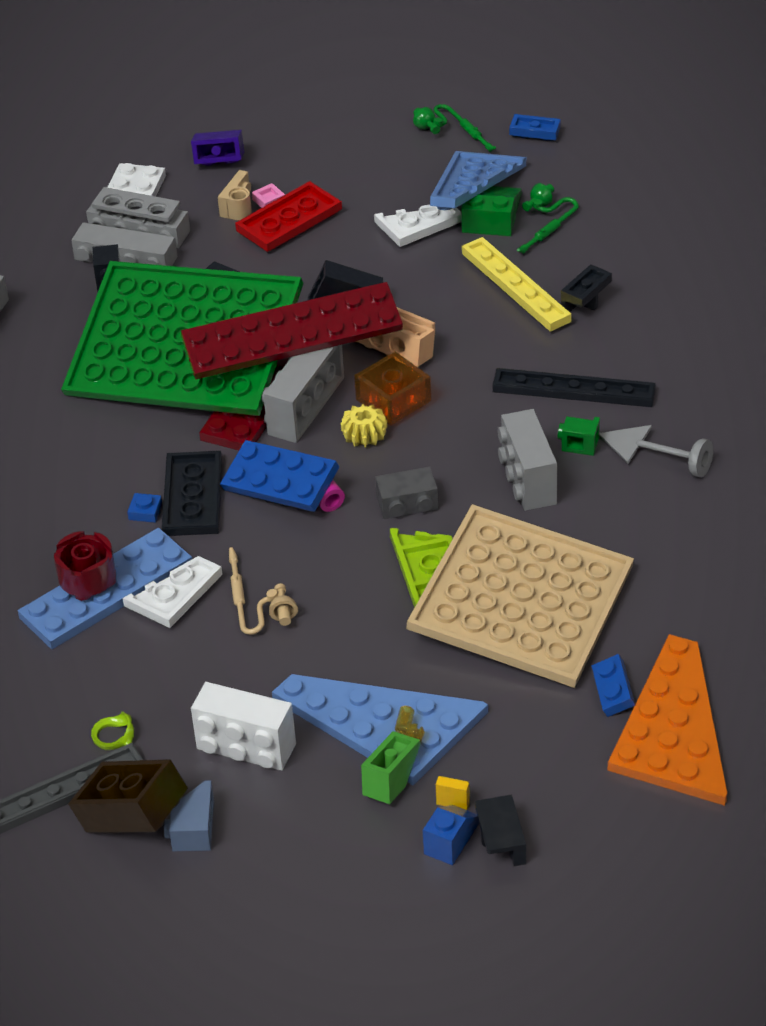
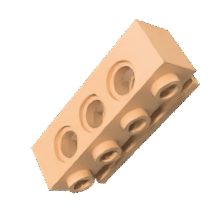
[356,307,435,367]

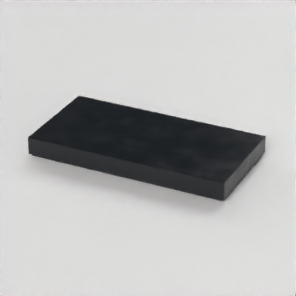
[161,451,222,536]

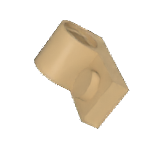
[218,170,252,220]

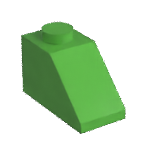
[361,731,420,804]

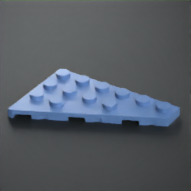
[272,674,488,785]

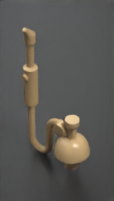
[229,547,298,635]

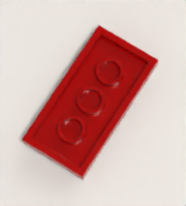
[235,181,342,252]

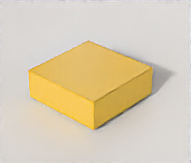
[436,776,470,810]

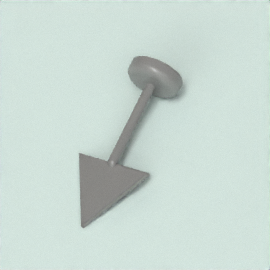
[600,425,713,478]

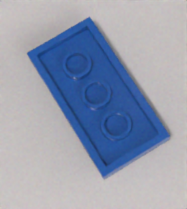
[220,440,340,512]

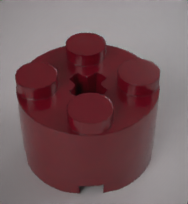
[54,531,116,601]

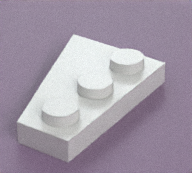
[374,205,462,247]
[123,556,222,628]

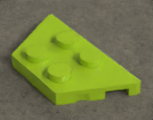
[390,528,452,608]

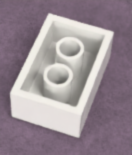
[191,682,296,771]

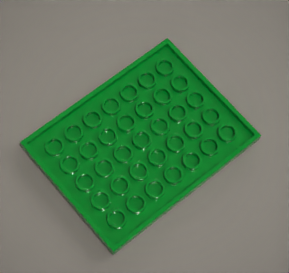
[61,261,304,416]

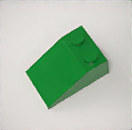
[461,186,522,236]

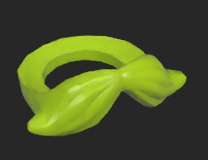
[91,711,134,750]

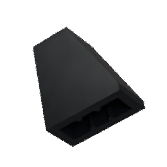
[308,260,383,300]

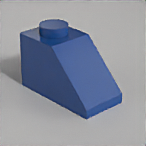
[423,805,479,866]

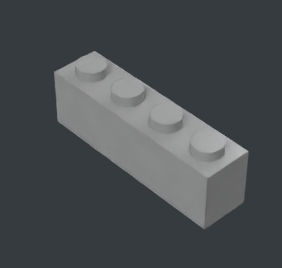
[71,223,178,266]

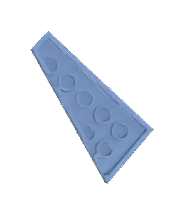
[430,151,527,210]

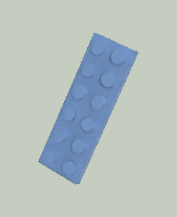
[17,528,192,649]

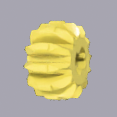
[341,404,387,448]

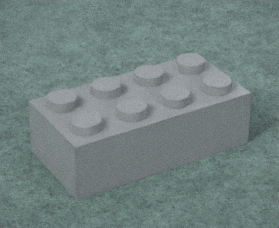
[262,345,344,443]

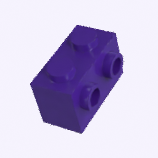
[191,130,245,165]

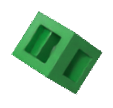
[557,416,600,456]

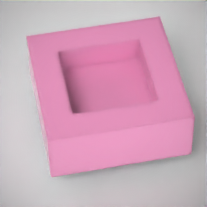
[252,183,285,208]

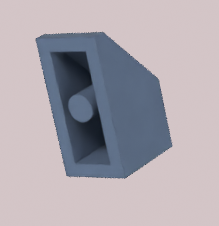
[164,780,214,851]

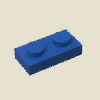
[509,114,561,140]
[591,654,635,717]

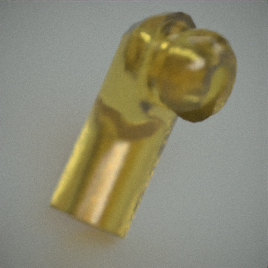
[395,706,425,742]

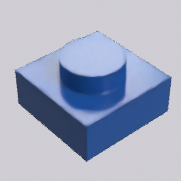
[127,493,163,523]

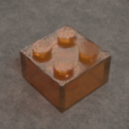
[354,351,431,425]

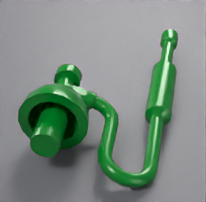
[413,104,496,152]
[517,183,579,254]

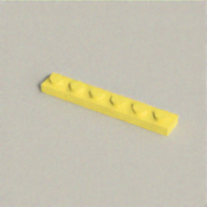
[462,237,571,332]

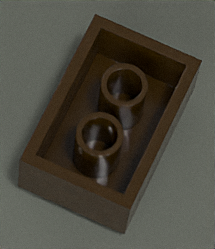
[68,759,188,833]

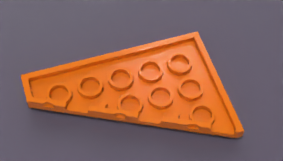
[607,634,727,806]

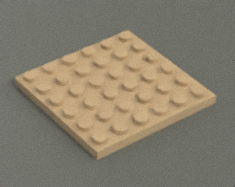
[406,504,634,688]

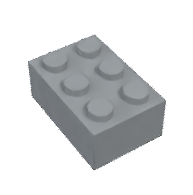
[497,409,557,511]

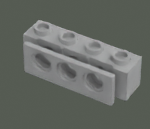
[86,187,190,248]

